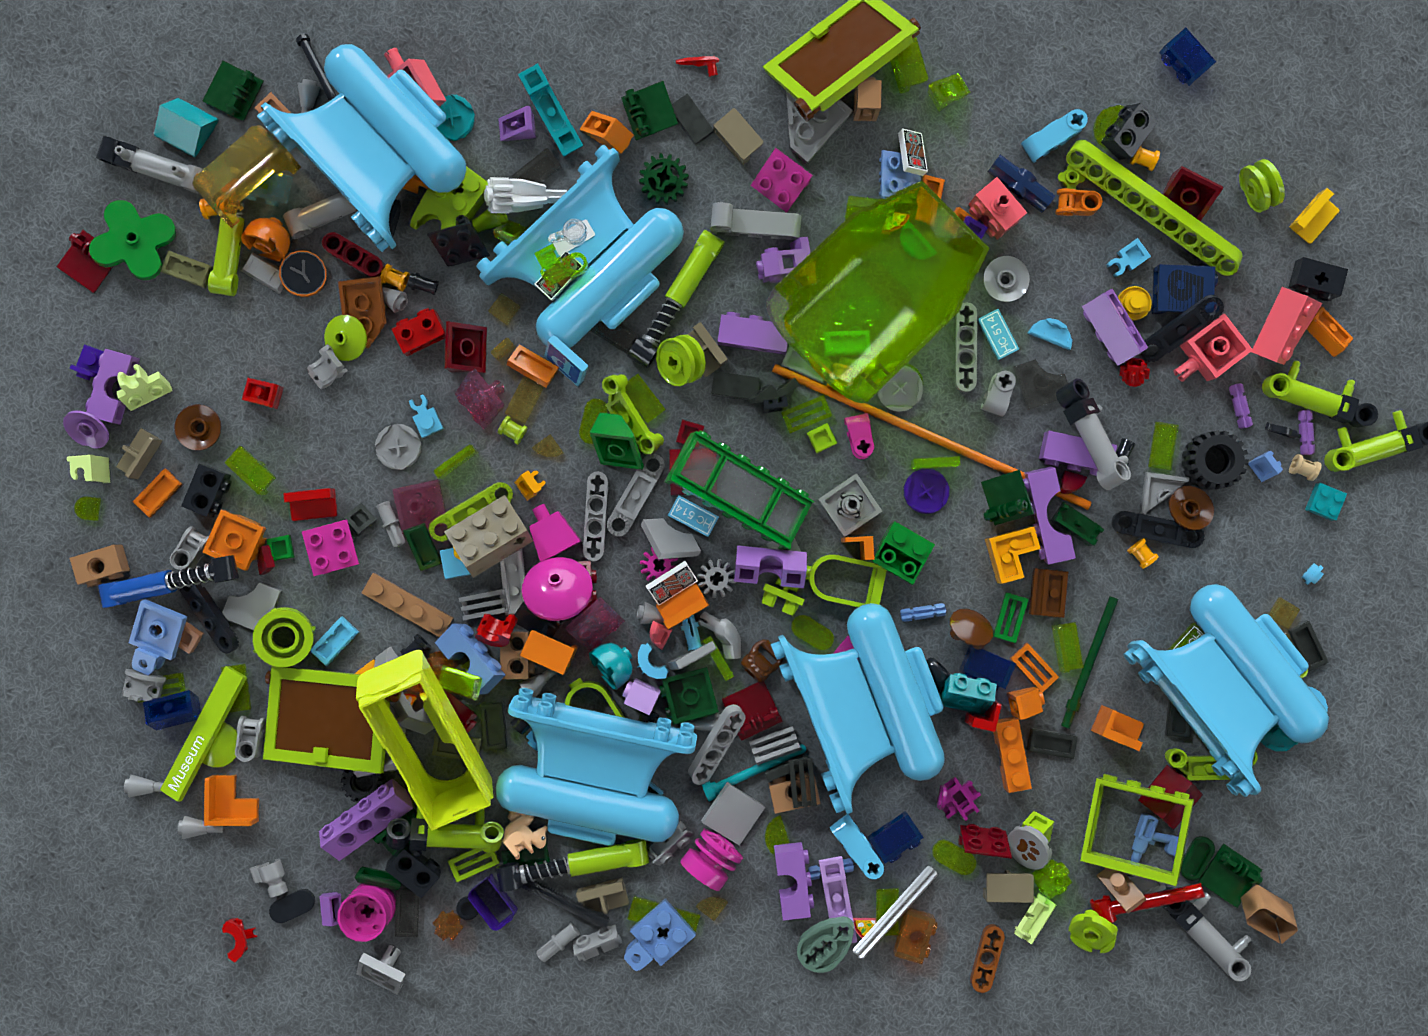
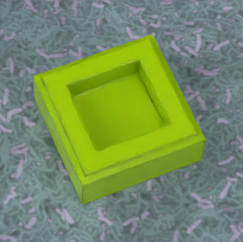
[806,423,837,454]

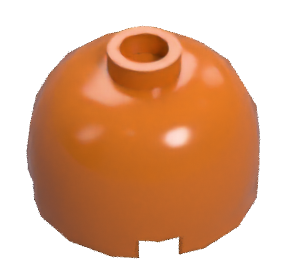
[241,217,290,262]

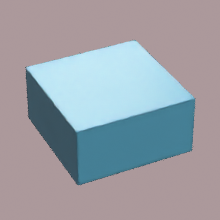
[440,548,471,580]

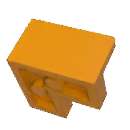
[985,526,1041,584]

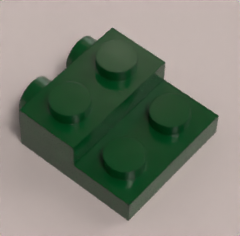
[659,667,719,725]

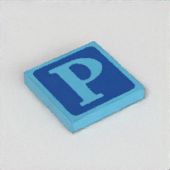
[544,335,588,387]

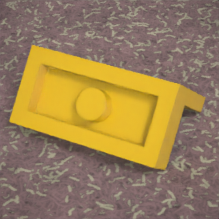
[1289,188,1340,244]

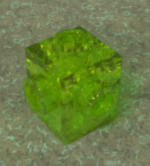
[1031,859,1073,900]

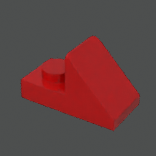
[242,378,284,409]

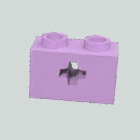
[622,678,660,715]

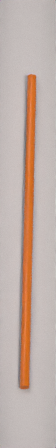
[772,363,1091,510]

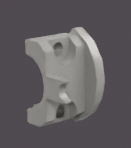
[307,344,348,389]
[122,669,166,703]

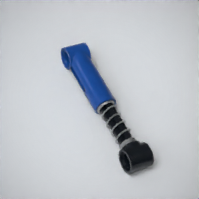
[98,555,239,608]

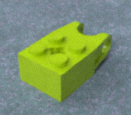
[410,166,488,229]

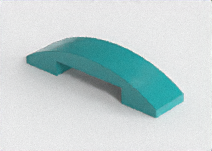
[518,63,583,157]

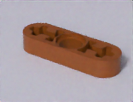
[970,924,1005,993]

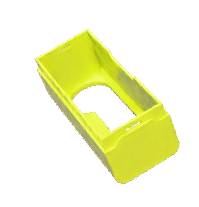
[356,650,493,831]

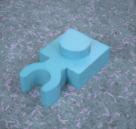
[1106,238,1151,277]
[409,394,444,438]

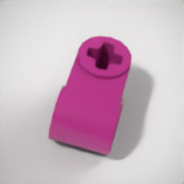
[844,413,874,459]

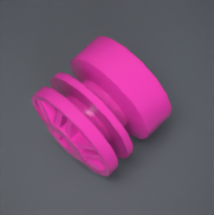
[680,828,743,891]
[337,884,396,942]

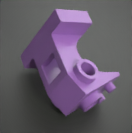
[756,237,816,288]

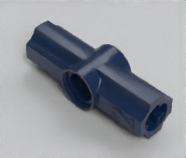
[987,154,1055,213]

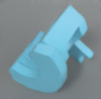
[637,642,669,679]

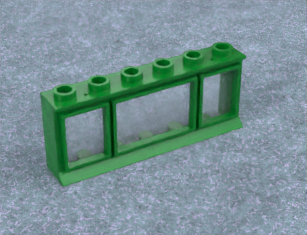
[664,431,814,550]

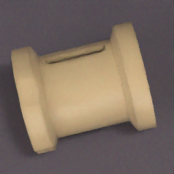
[1289,454,1321,481]

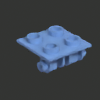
[879,150,921,201]

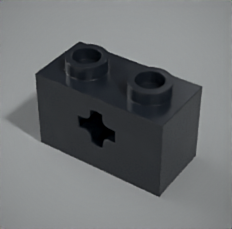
[1289,257,1348,301]

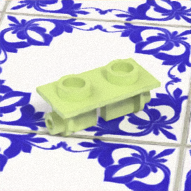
[1014,893,1057,944]

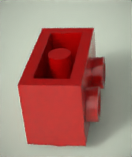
[391,308,446,356]

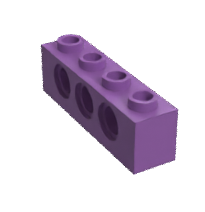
[319,779,413,861]

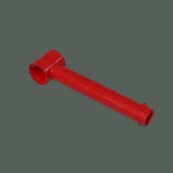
[1090,883,1205,923]

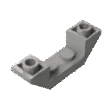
[374,647,435,735]

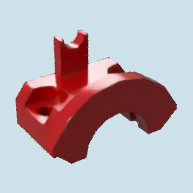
[475,614,518,647]
[222,918,257,963]

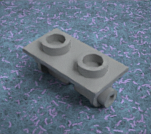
[648,821,693,866]
[573,924,622,961]

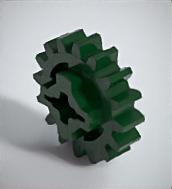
[639,153,689,205]

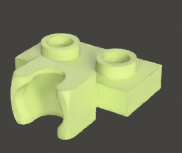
[117,364,172,411]

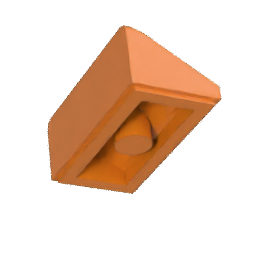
[1307,306,1353,357]

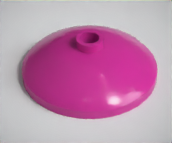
[522,557,593,621]

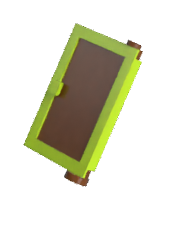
[763,0,921,122]
[263,666,402,774]

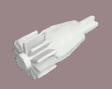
[484,177,567,213]

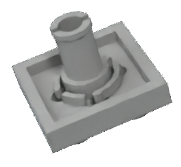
[818,473,882,537]

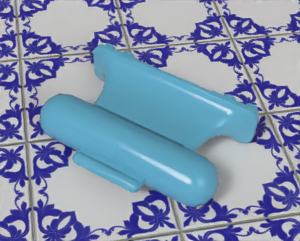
[257,44,466,252]
[476,145,684,348]
[1123,584,1329,797]
[771,603,945,814]
[496,688,697,846]

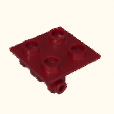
[56,230,114,293]
[722,682,783,741]
[958,824,1012,859]

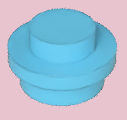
[1302,563,1324,585]

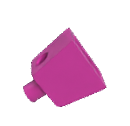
[529,504,582,562]

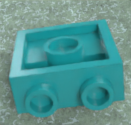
[940,673,997,715]

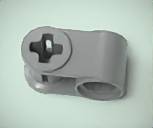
[981,371,1016,417]
[170,526,209,571]
[235,716,266,762]

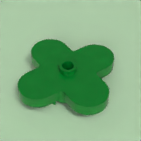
[89,200,176,280]

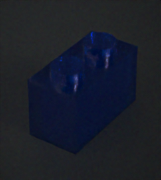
[1159,28,1216,86]
[960,645,1016,691]
[143,690,201,731]
[867,811,924,863]

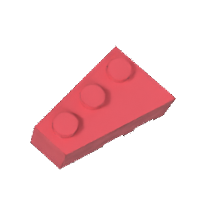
[1251,287,1323,365]

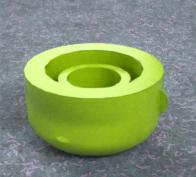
[253,608,316,667]

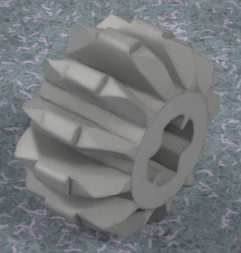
[697,559,736,598]

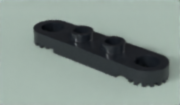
[1140,295,1224,363]
[1112,511,1205,548]
[178,582,239,654]

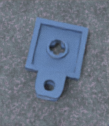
[129,599,187,675]
[624,898,696,971]

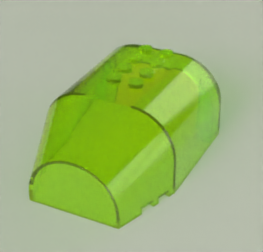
[766,181,989,403]

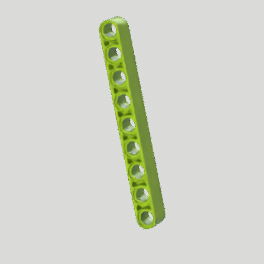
[1066,140,1243,276]

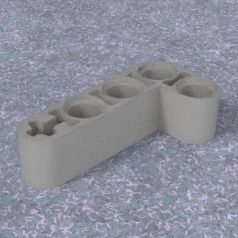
[710,202,802,240]

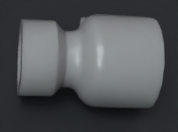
[250,859,288,898]

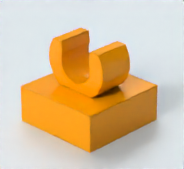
[514,471,546,501]

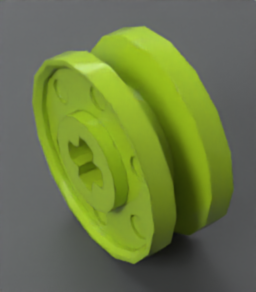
[1239,159,1285,213]
[656,335,706,386]

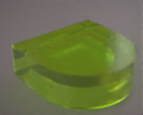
[74,496,101,521]

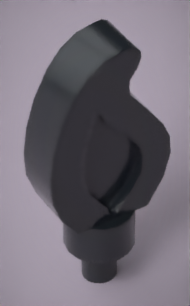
[1265,422,1301,439]

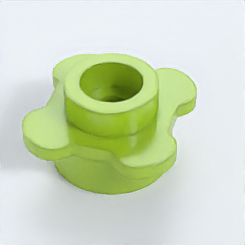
[1058,165,1086,189]

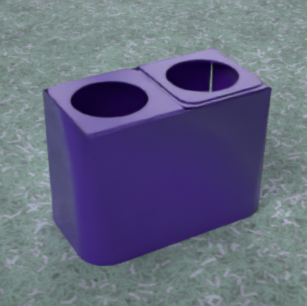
[468,874,518,931]

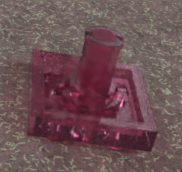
[455,369,505,429]
[392,479,446,535]
[565,597,625,651]

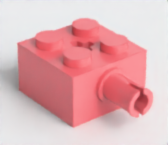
[384,48,447,106]
[968,177,1027,240]
[1173,313,1253,382]

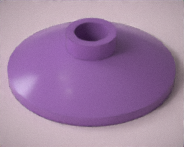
[63,411,109,449]

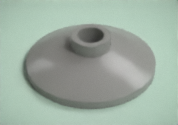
[983,256,1030,302]

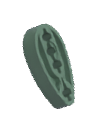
[797,916,855,973]

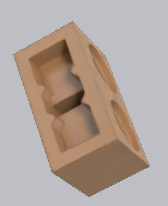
[500,631,535,679]

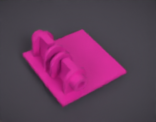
[750,148,813,213]
[302,519,359,576]

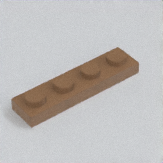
[362,573,454,637]

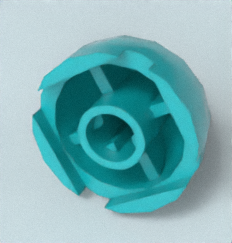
[588,643,633,690]

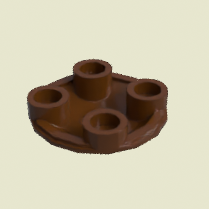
[950,609,993,649]

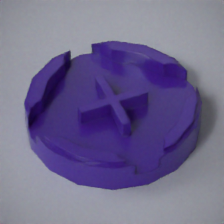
[904,468,949,514]

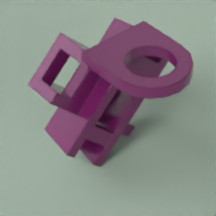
[937,777,981,821]

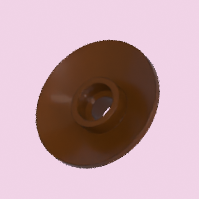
[174,404,221,450]
[1169,486,1214,530]

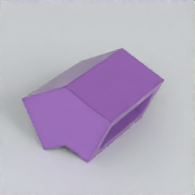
[320,892,341,926]

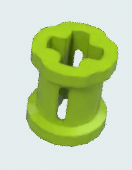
[497,415,528,445]

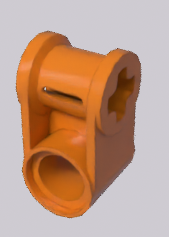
[1055,188,1103,216]

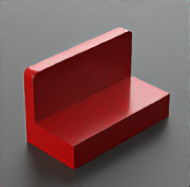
[283,488,337,521]
[965,701,1001,732]

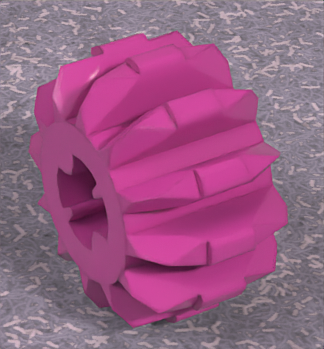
[640,547,678,581]

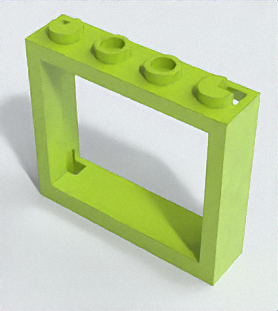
[1080,774,1194,886]

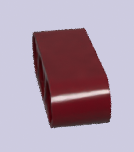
[322,232,386,278]

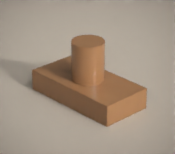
[1097,868,1146,914]

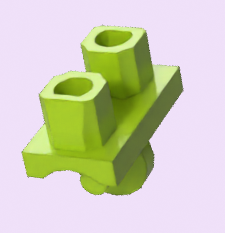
[762,577,805,616]

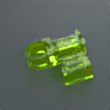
[534,244,588,290]

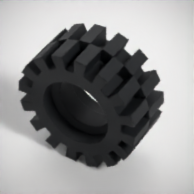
[341,770,386,803]

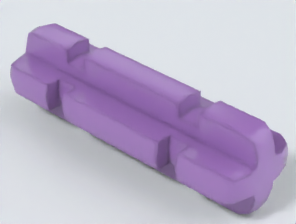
[1229,383,1253,429]
[1298,410,1315,455]

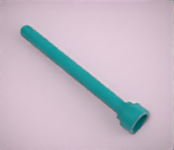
[702,744,806,801]

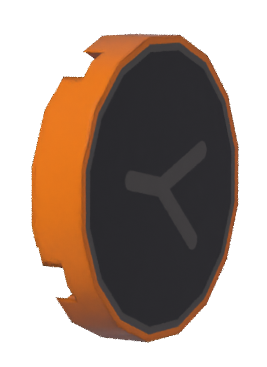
[279,251,326,297]

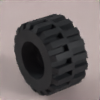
[1181,430,1249,490]

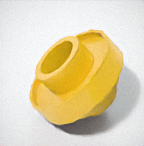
[1118,286,1152,321]

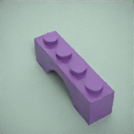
[1023,466,1076,565]

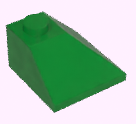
[590,413,644,470]

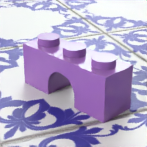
[86,349,140,424]
[734,546,807,588]
[774,842,814,921]

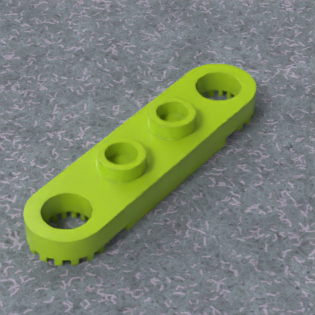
[429,482,513,541]

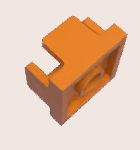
[202,509,266,571]

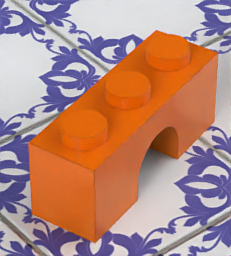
[993,717,1032,793]

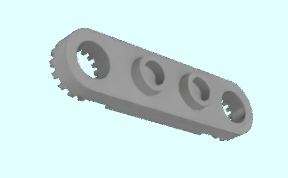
[607,453,665,537]

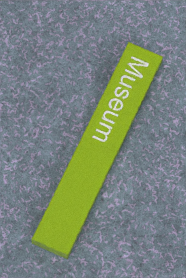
[160,666,247,802]

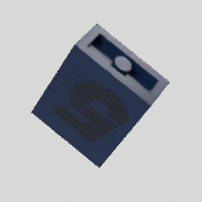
[1152,264,1218,314]

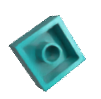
[1305,483,1347,521]

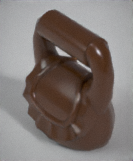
[741,639,783,682]

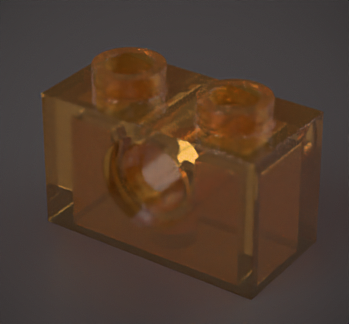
[893,907,937,964]

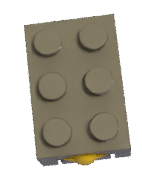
[444,495,533,578]

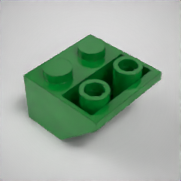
[872,521,935,585]

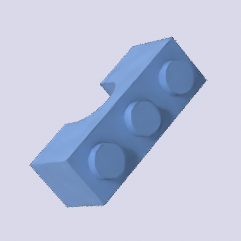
[435,623,505,695]

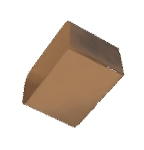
[1241,884,1298,944]

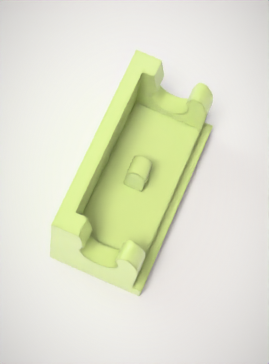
[67,455,110,483]

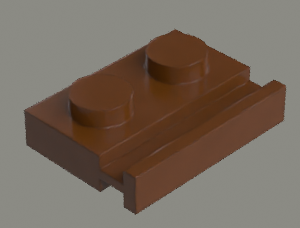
[1029,568,1068,618]

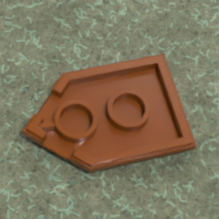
[338,276,386,348]

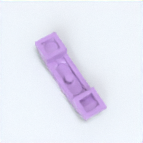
[819,856,857,943]

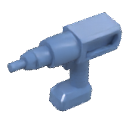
[1131,813,1179,863]

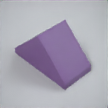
[499,106,536,141]

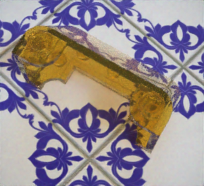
[192,125,302,228]

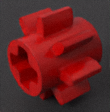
[1119,358,1150,387]

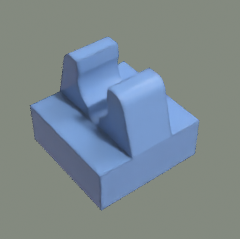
[1248,451,1283,482]

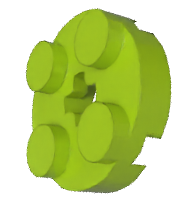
[1069,910,1118,953]

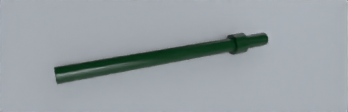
[1061,596,1118,729]

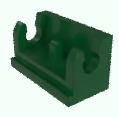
[1050,502,1104,546]

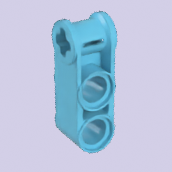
[1021,109,1088,163]
[829,814,884,879]

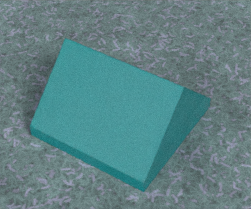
[154,98,219,157]

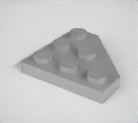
[786,91,853,164]

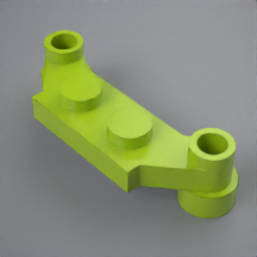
[602,374,664,454]
[1165,748,1258,780]

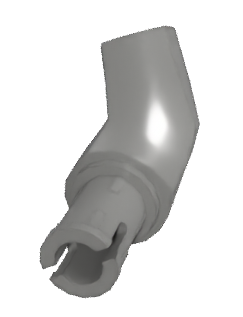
[698,611,741,659]

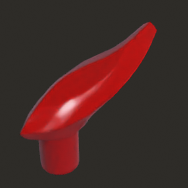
[676,56,719,77]

